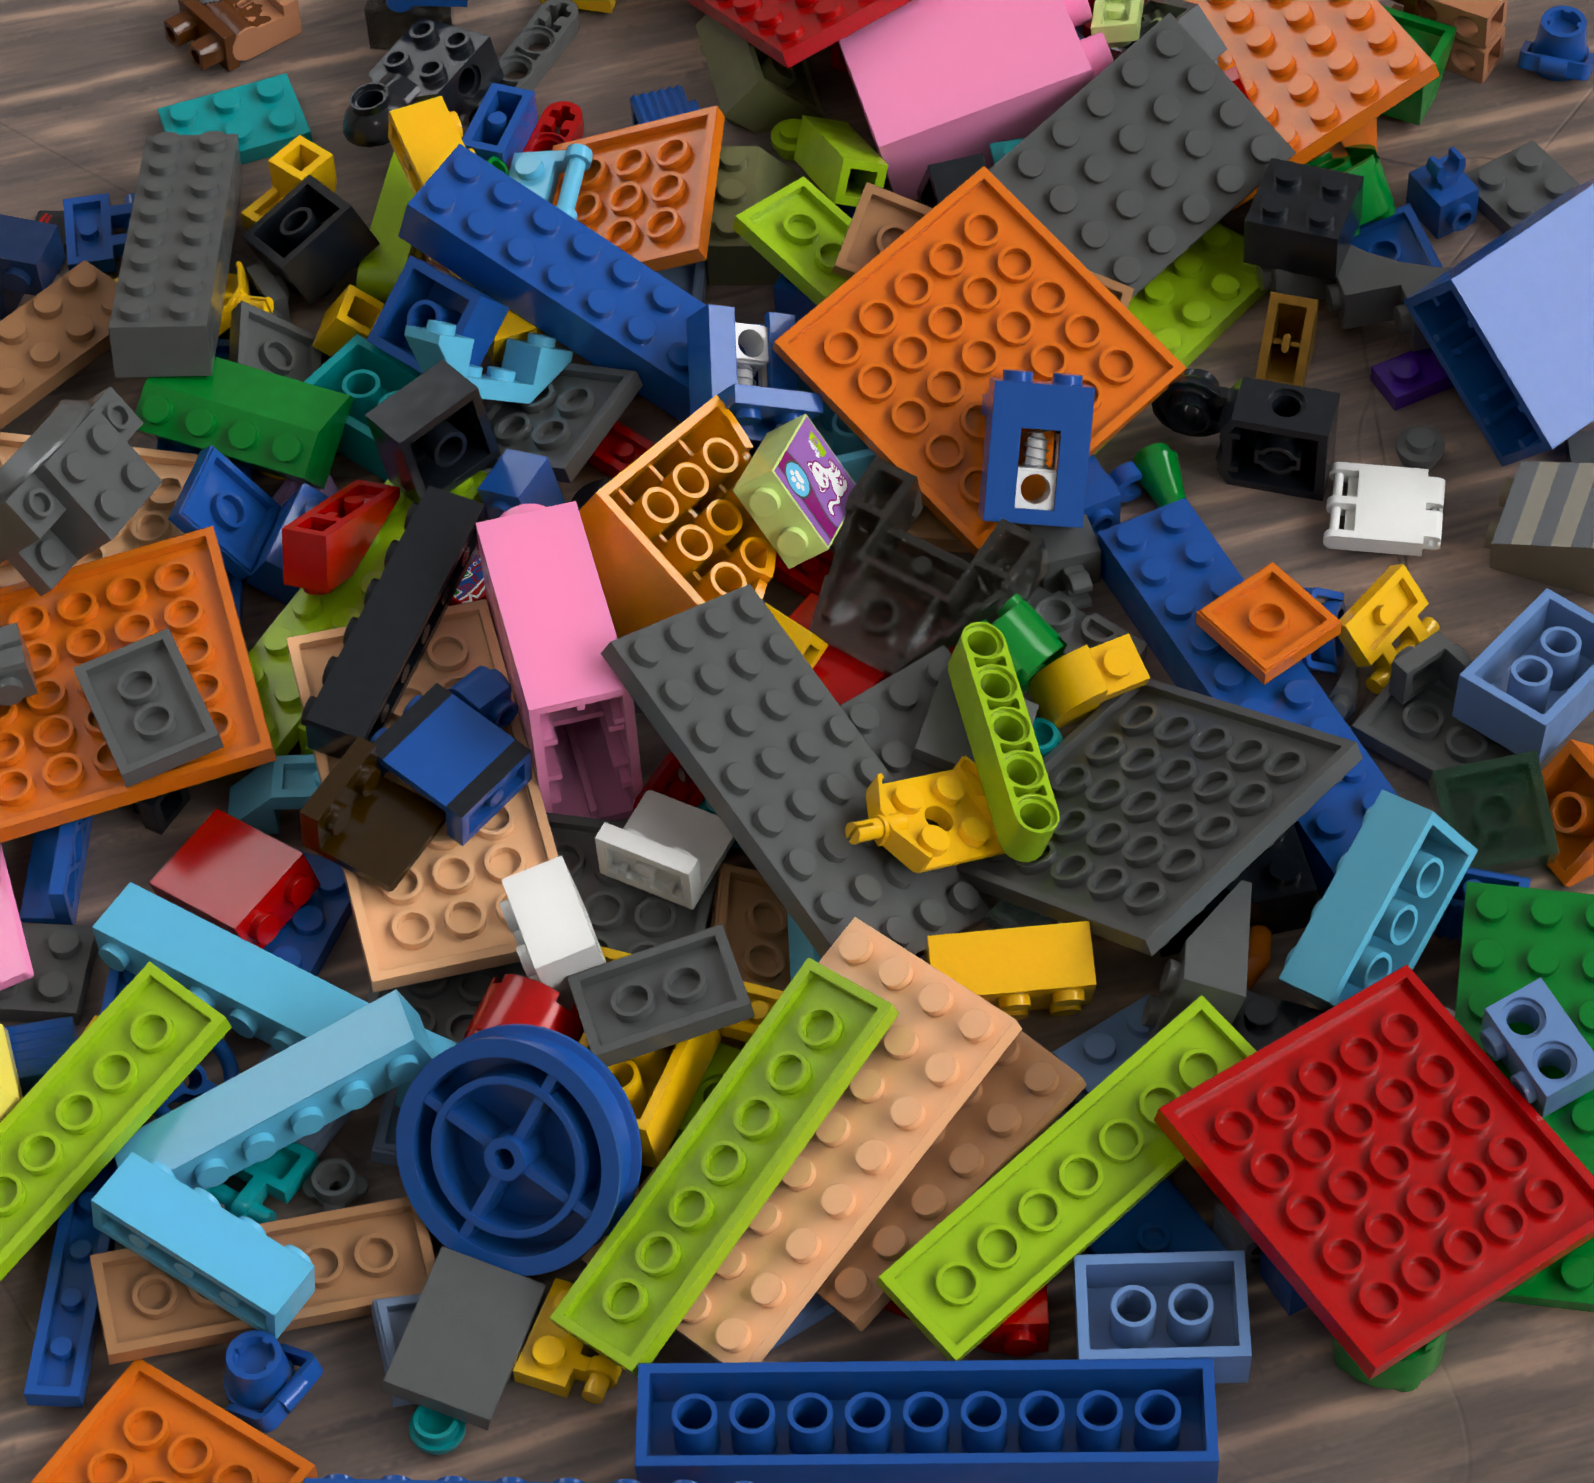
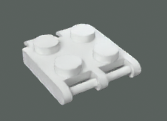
[1323,462,1445,557]

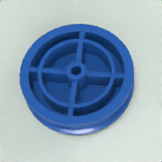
[396,1024,642,1276]

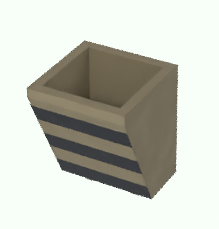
[1484,461,1594,597]

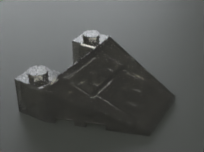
[809,457,1050,676]

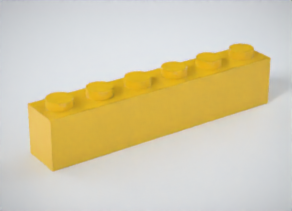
[388,95,547,365]

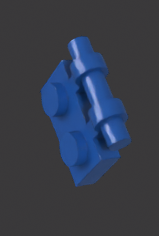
[63,193,135,273]

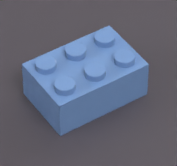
[1452,588,1594,767]
[1073,1250,1252,1384]

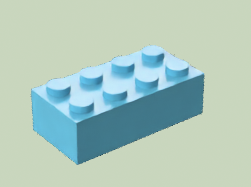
[1278,789,1478,1011]

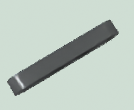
[474,0,580,114]

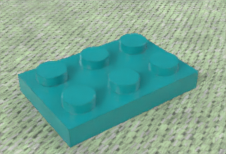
[157,73,313,165]

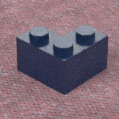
[0,214,66,320]

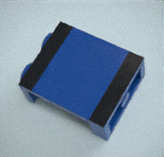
[370,683,532,846]

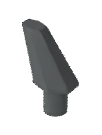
[1328,661,1359,722]

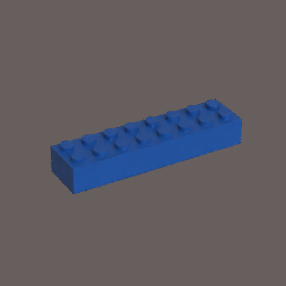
[398,144,746,422]

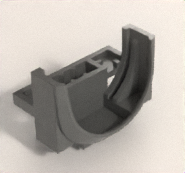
[0,386,163,596]

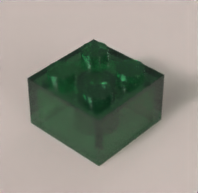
[1429,750,1560,873]

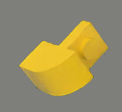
[241,135,337,229]
[1027,633,1150,729]

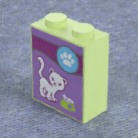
[733,413,861,569]

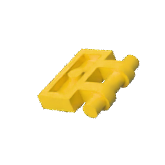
[1338,564,1440,695]
[513,1278,622,1404]

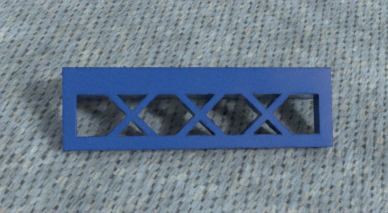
[20,815,94,925]

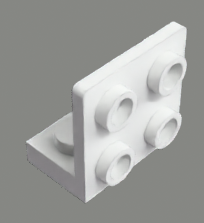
[595,790,735,910]

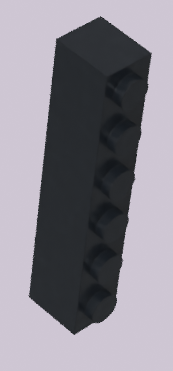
[301,486,485,759]

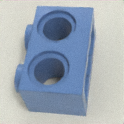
[1479,978,1594,1118]

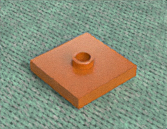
[1196,562,1342,685]

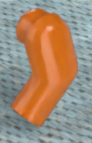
[1247,925,1272,991]

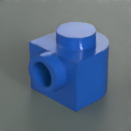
[447,666,518,729]

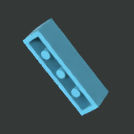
[91,1152,315,1339]

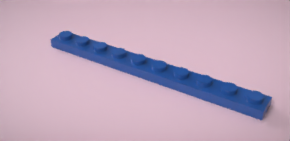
[24,968,136,1408]

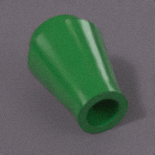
[1133,443,1187,508]

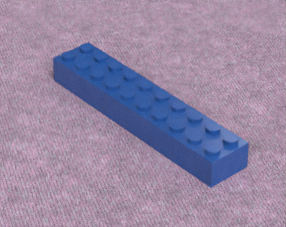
[1098,498,1398,898]
[635,1358,1219,1483]

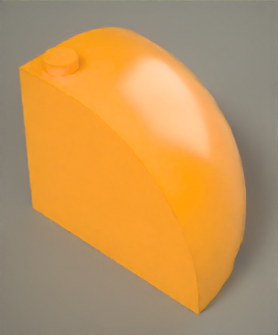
[579,394,777,638]

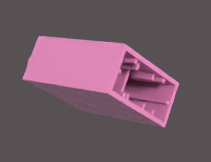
[838,0,1114,201]
[476,501,643,821]

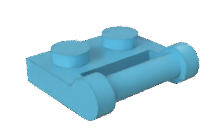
[509,143,593,220]

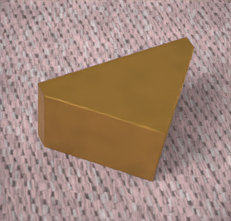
[1255,292,1319,387]

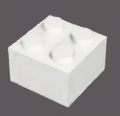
[499,855,606,1011]

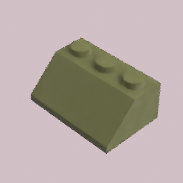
[695,15,825,134]
[707,146,803,285]

